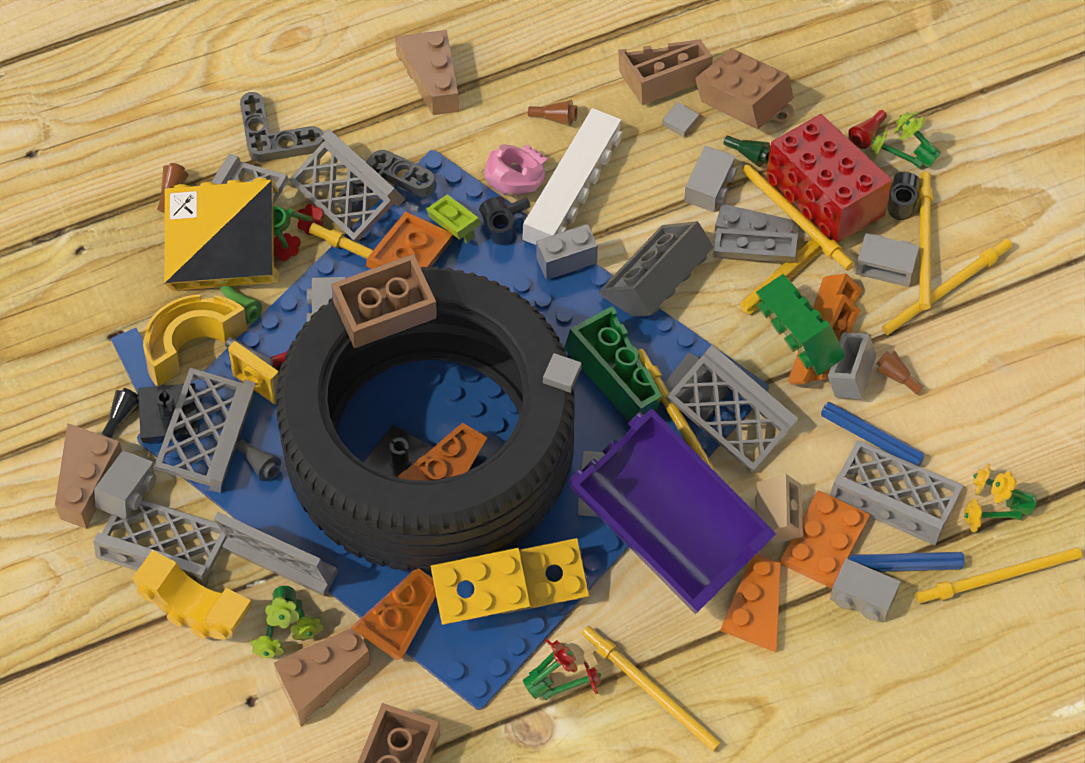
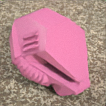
[484,144,547,196]

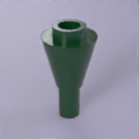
[723,135,770,167]

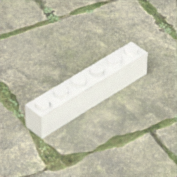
[522,108,623,245]

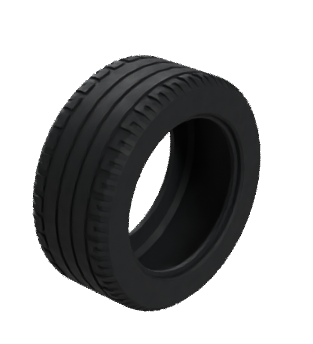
[276,267,575,573]

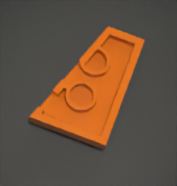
[397,423,487,481]
[721,554,780,652]
[351,569,436,660]

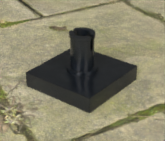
[139,383,199,443]
[364,424,433,478]

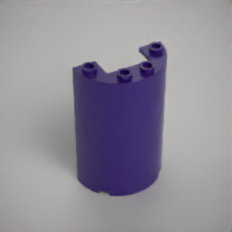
[568,408,776,614]

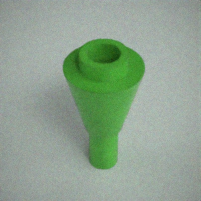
[220,286,262,324]

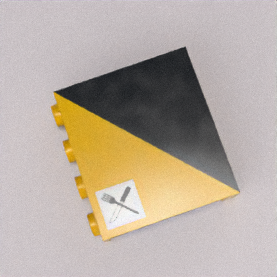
[164,178,279,291]

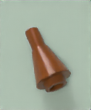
[528,100,578,126]
[157,163,189,213]
[876,351,924,395]

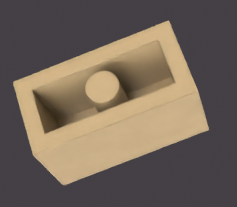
[755,474,803,545]

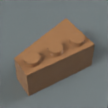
[395,30,459,115]
[618,39,713,105]
[55,423,122,529]
[274,628,370,726]

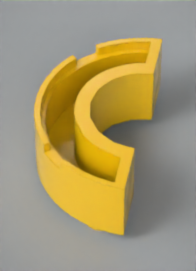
[143,294,247,386]
[132,550,252,640]

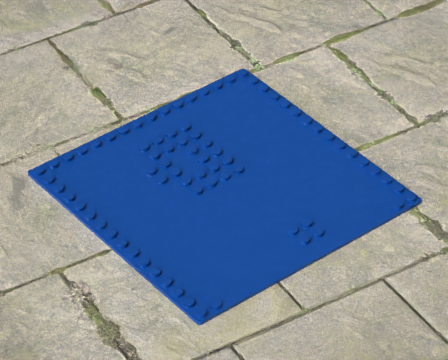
[137,150,769,710]

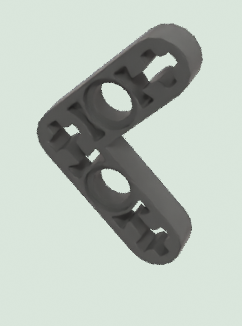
[240,92,325,162]
[337,150,437,214]

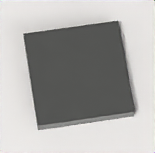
[664,352,731,422]

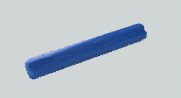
[821,402,925,466]
[849,552,965,571]

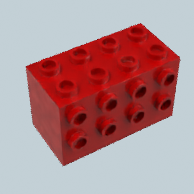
[766,114,892,243]

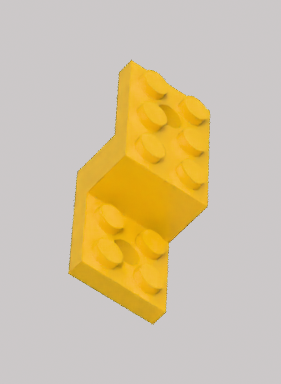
[431,538,589,625]

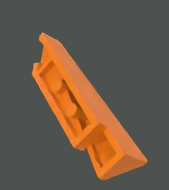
[788,273,863,385]

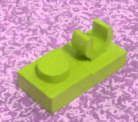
[426,194,481,243]

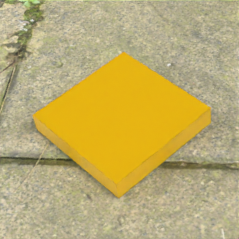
[228,341,279,404]

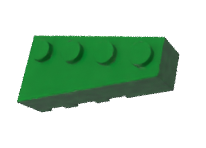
[756,274,846,376]
[564,306,662,422]

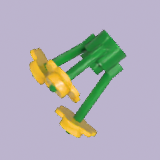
[964,464,1036,532]

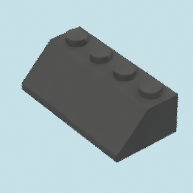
[598,221,714,317]

